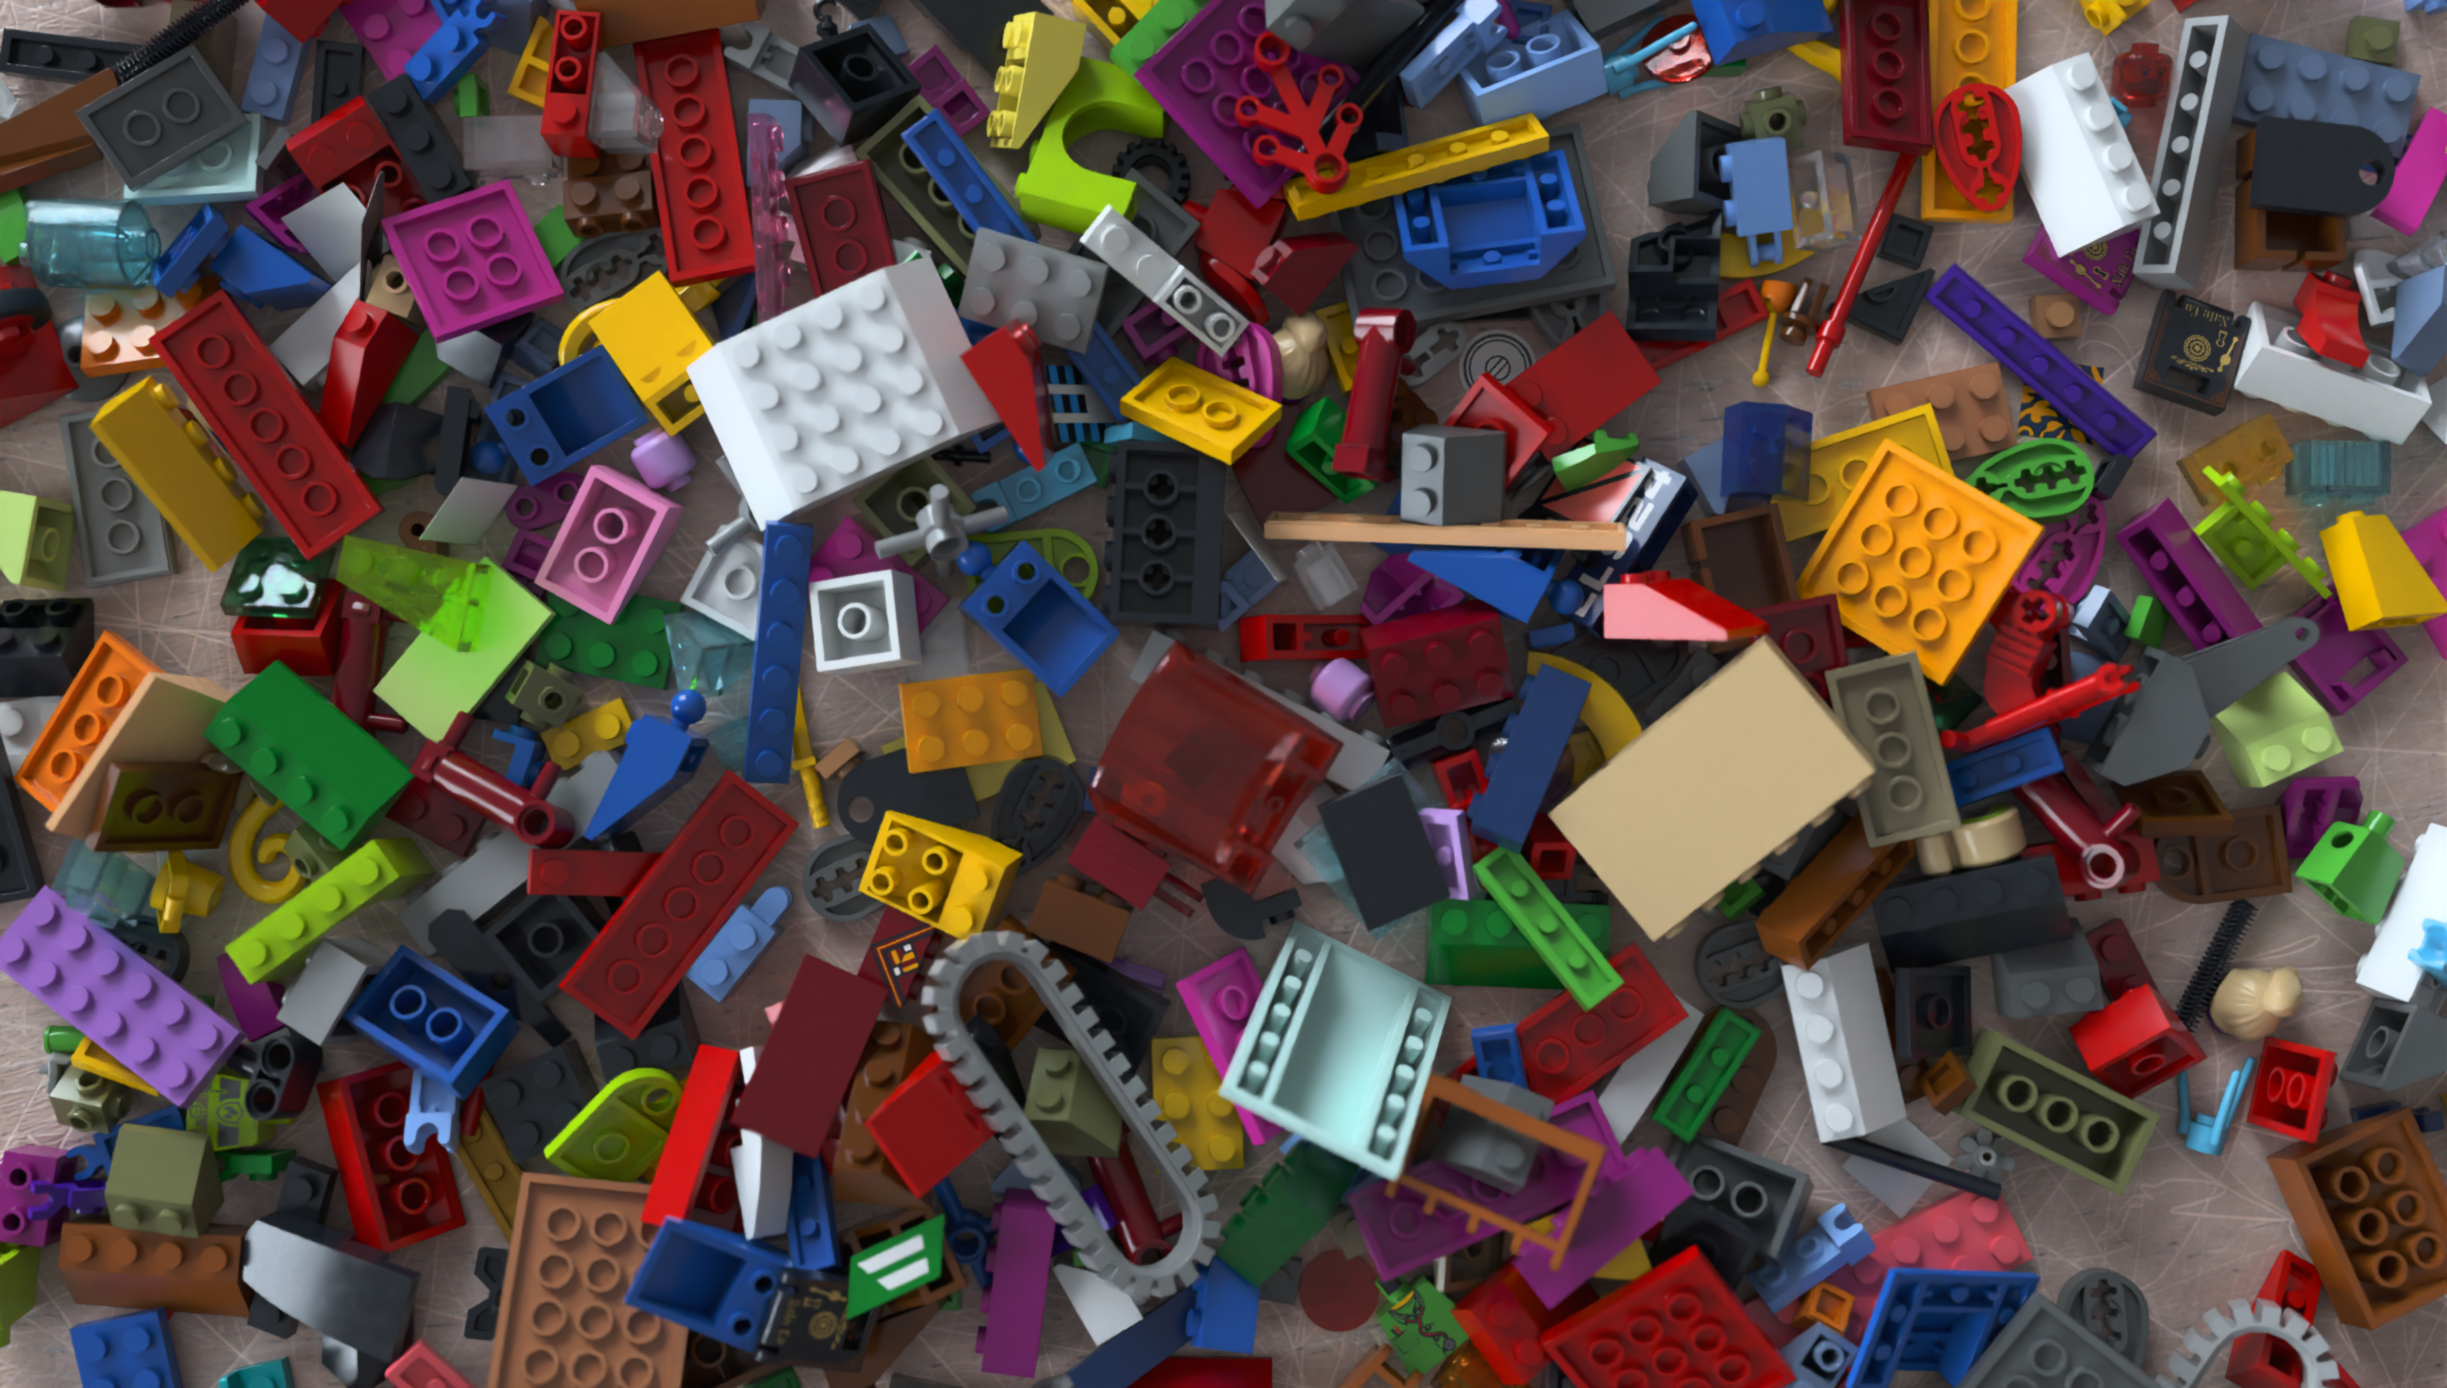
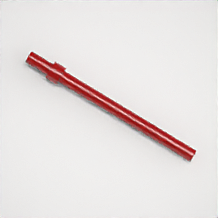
[1805,153,1918,378]

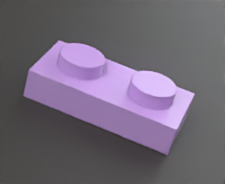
[1418,808,1477,900]

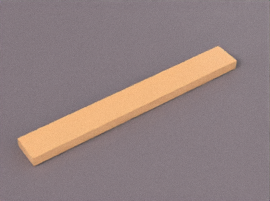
[1264,511,1626,551]

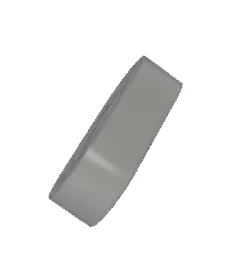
[1399,321,1467,389]

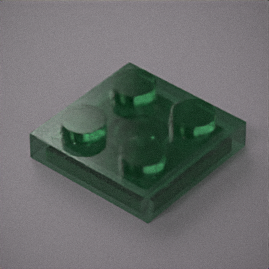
[220,536,337,619]

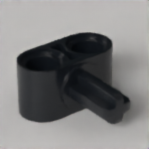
[226,1035,323,1121]

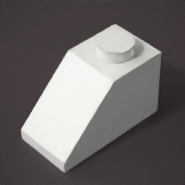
[1052,1255,1147,1346]

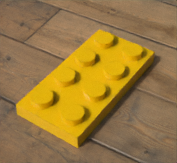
[1756,403,1955,543]

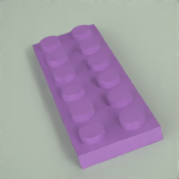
[0,885,247,1110]

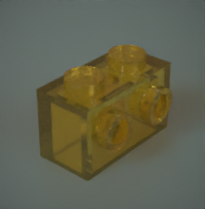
[2175,412,2296,507]

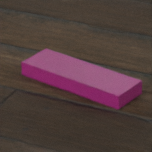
[2370,107,2447,237]

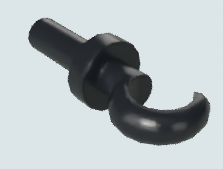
[813,0,838,40]
[931,445,991,467]

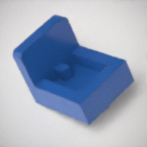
[492,723,547,791]

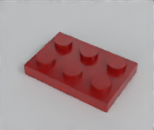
[1443,372,1554,492]

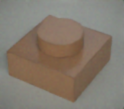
[2029,293,2082,341]
[814,737,866,781]

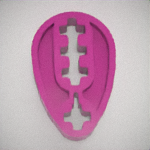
[1196,321,1283,448]
[2012,496,2107,612]

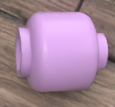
[631,425,698,493]
[1309,657,1375,722]

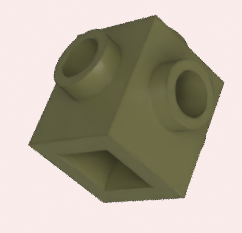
[1739,86,1807,151]
[505,659,582,729]
[283,822,363,883]
[49,1063,132,1135]

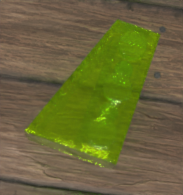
[336,535,495,653]

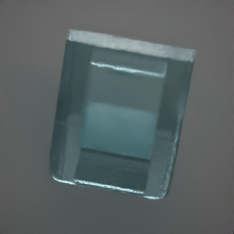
[706,716,748,773]

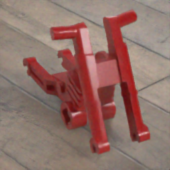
[1939,584,2142,753]

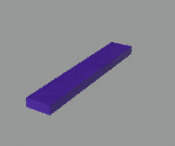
[1923,262,2157,460]

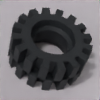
[1112,138,1191,206]

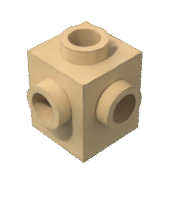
[366,254,425,327]

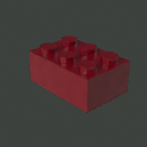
[1359,599,1514,729]

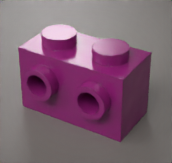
[1120,274,1201,368]
[0,1144,78,1247]

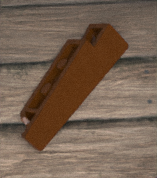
[0,68,123,193]

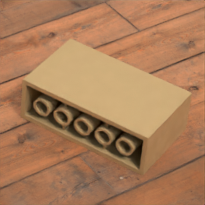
[1547,634,1875,942]

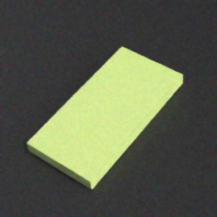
[373,556,556,742]

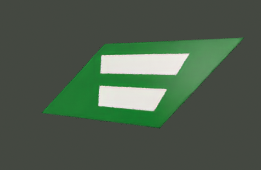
[847,1213,945,1320]

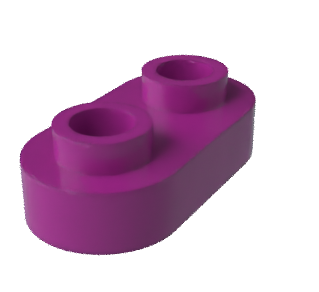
[505,472,585,532]

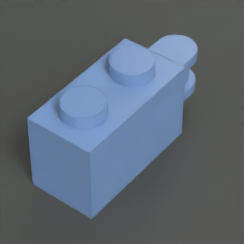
[1719,136,1793,268]
[685,886,793,1003]

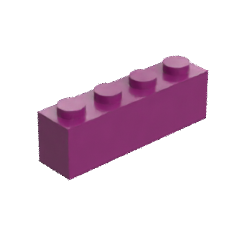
[2114,497,2263,651]
[1512,1145,1695,1309]
[975,1187,1056,1379]

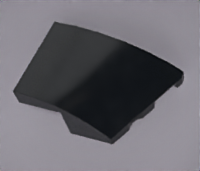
[1626,209,1722,341]

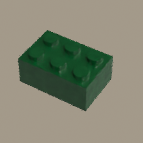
[1215,1139,1360,1288]

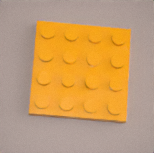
[1796,438,2046,686]

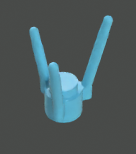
[1602,15,1697,100]
[2177,1057,2256,1156]

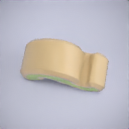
[1914,803,2028,876]

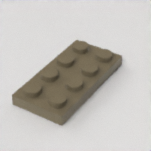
[1825,650,1962,848]

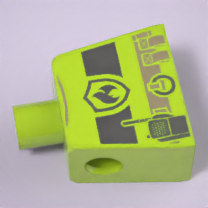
[186,1066,298,1151]

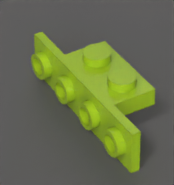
[2192,465,2332,600]

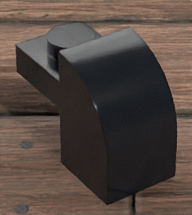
[1200,869,1302,940]

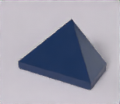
[711,269,774,341]

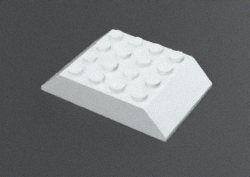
[686,256,1003,532]

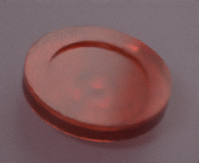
[1641,14,1715,84]
[1299,1250,1379,1332]

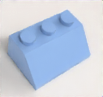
[1454,9,1608,128]

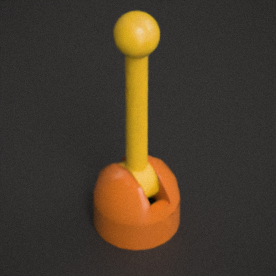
[1752,280,1797,387]

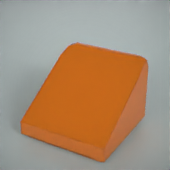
[1792,1280,1856,1337]

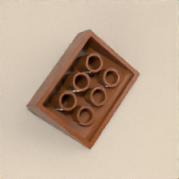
[2266,1106,2447,1330]

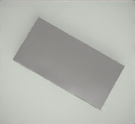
[59,409,179,589]

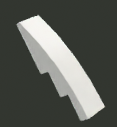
[1595,995,1704,1146]
[730,1046,793,1240]

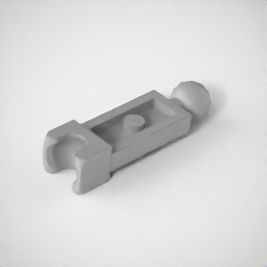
[724,21,800,100]

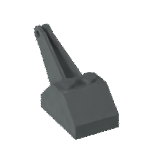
[2081,616,2320,786]

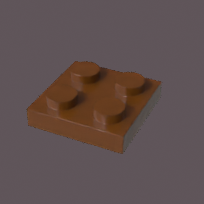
[2111,770,2234,839]

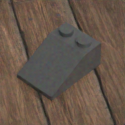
[1264,0,1424,69]
[1666,1132,1814,1269]

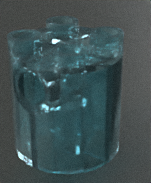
[18,198,161,290]

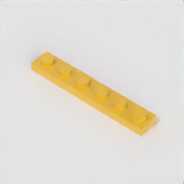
[1283,112,1549,221]

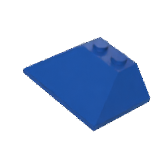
[1392,149,1586,290]
[1845,1268,2040,1388]

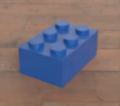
[343,944,521,1101]

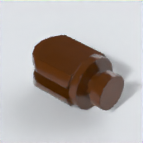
[1779,276,1830,347]

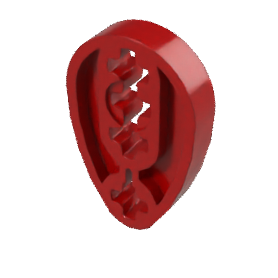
[1932,83,2022,214]

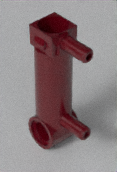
[1331,307,1417,484]
[329,591,427,739]
[409,711,575,849]
[2010,723,2141,889]
[1086,1121,1183,1266]

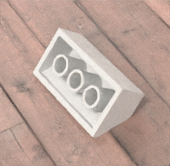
[2003,52,2161,258]
[2233,301,2432,445]
[2356,823,2447,1015]
[1778,941,1907,1143]

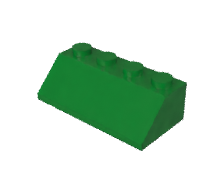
[201,660,416,851]
[1424,897,1611,990]

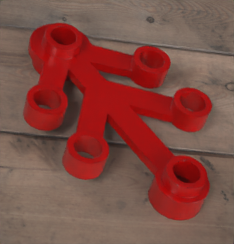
[1234,32,1363,195]

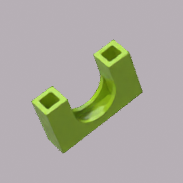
[1015,56,1172,235]
[224,837,436,985]

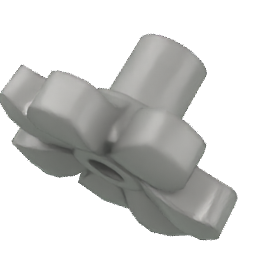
[1955,1129,2015,1184]

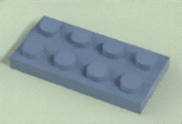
[2231,33,2421,162]

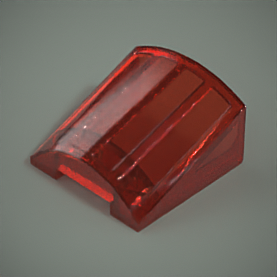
[1086,640,1345,896]

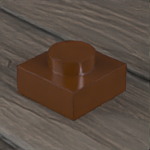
[1917,1050,1978,1116]

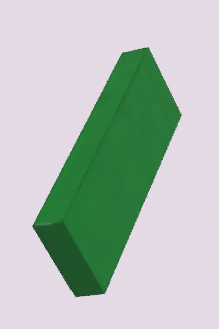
[1650,1006,1762,1144]

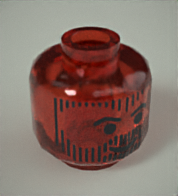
[2110,43,2174,108]

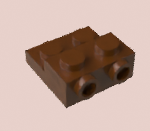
[563,142,661,238]

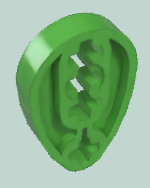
[1965,438,2094,525]

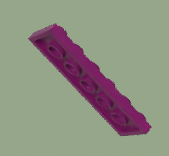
[1346,1090,1626,1284]

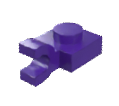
[27,1177,108,1221]

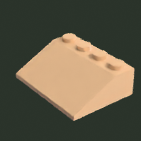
[45,672,233,854]

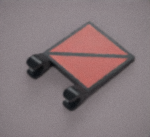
[1517,437,1654,570]

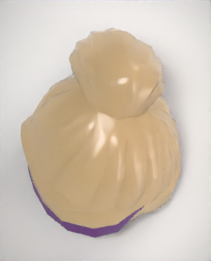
[1272,309,1329,404]
[2206,966,2303,1042]

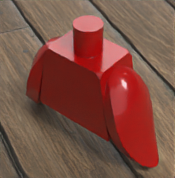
[1183,184,1292,326]

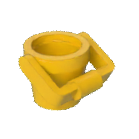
[150,850,225,933]

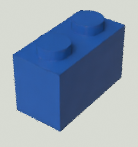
[1186,1255,1261,1354]

